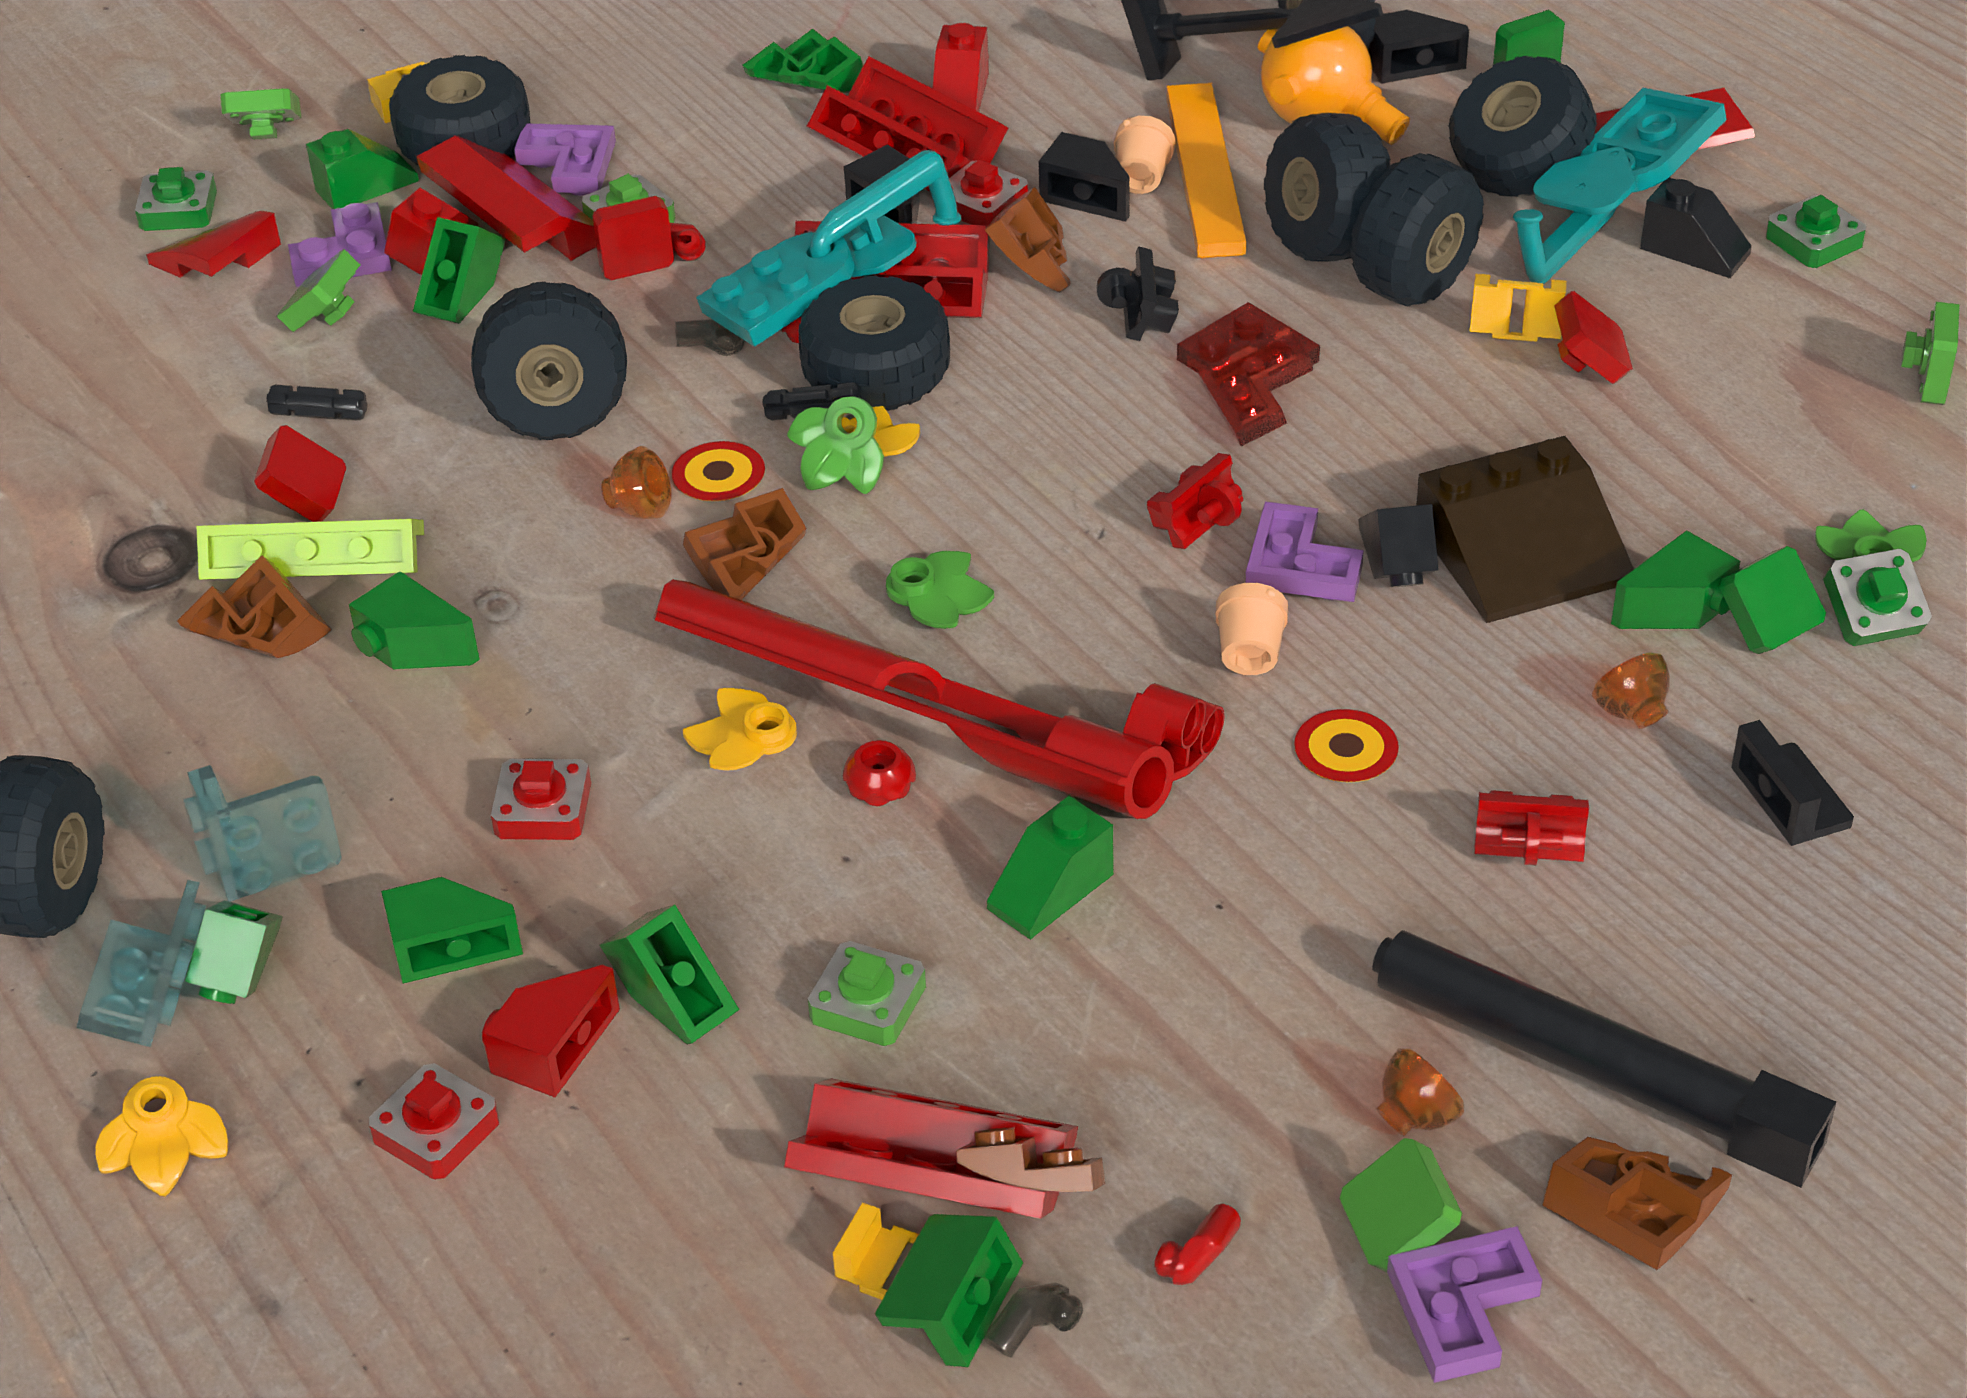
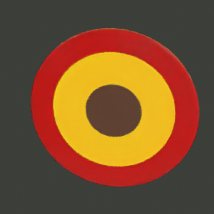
[672,441,765,501]
[1294,709,1399,782]

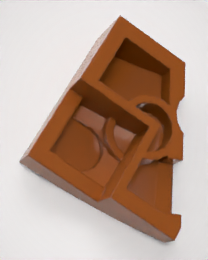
[985,187,1071,292]
[683,488,806,600]
[177,555,332,658]
[1542,1137,1732,1270]

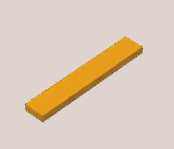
[1166,83,1246,258]

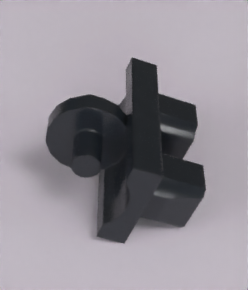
[1096,246,1179,341]

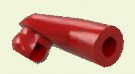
[670,222,706,261]
[1154,1204,1241,1285]

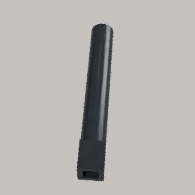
[1372,930,1836,1188]

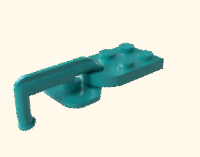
[1513,88,1727,283]
[696,150,961,347]

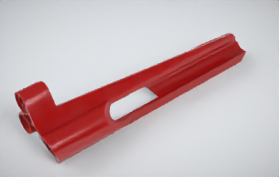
[653,579,1225,819]

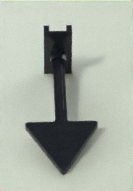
[1121,0,1383,80]

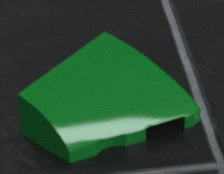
[742,28,864,92]

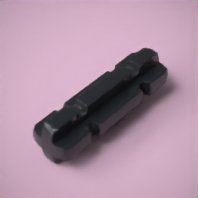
[762,382,862,421]
[266,384,367,420]

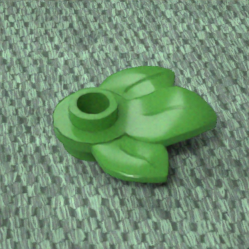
[787,396,884,494]
[1815,509,1927,562]
[886,551,994,629]

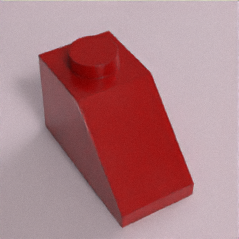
[933,23,989,112]
[384,188,479,276]
[482,965,620,1098]

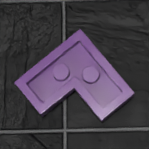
[514,124,616,196]
[288,202,392,287]
[1245,501,1364,602]
[1387,1226,1542,1383]

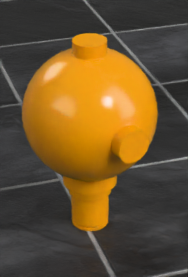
[1257,26,1410,145]

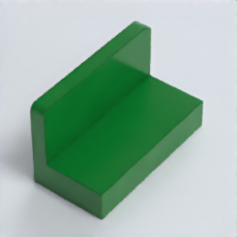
[875,1214,1024,1367]

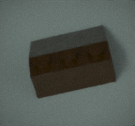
[1416,436,1634,623]

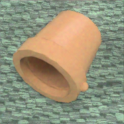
[1114,115,1175,194]
[1215,583,1288,675]

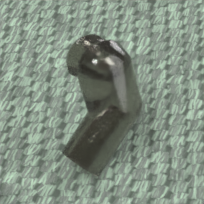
[675,319,745,356]
[984,1283,1083,1358]

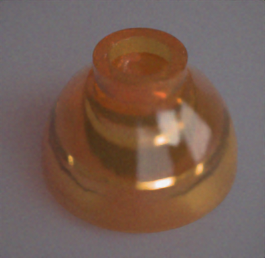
[601,446,671,519]
[1592,652,1670,729]
[1376,1048,1464,1136]

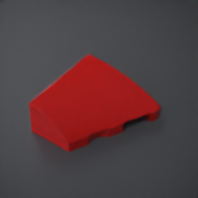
[147,211,281,278]

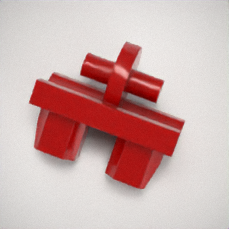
[1147,453,1244,549]
[1474,790,1589,866]

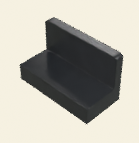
[1731,720,1854,846]

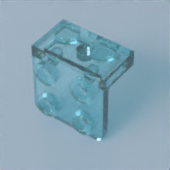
[183,765,342,902]
[76,880,206,1047]

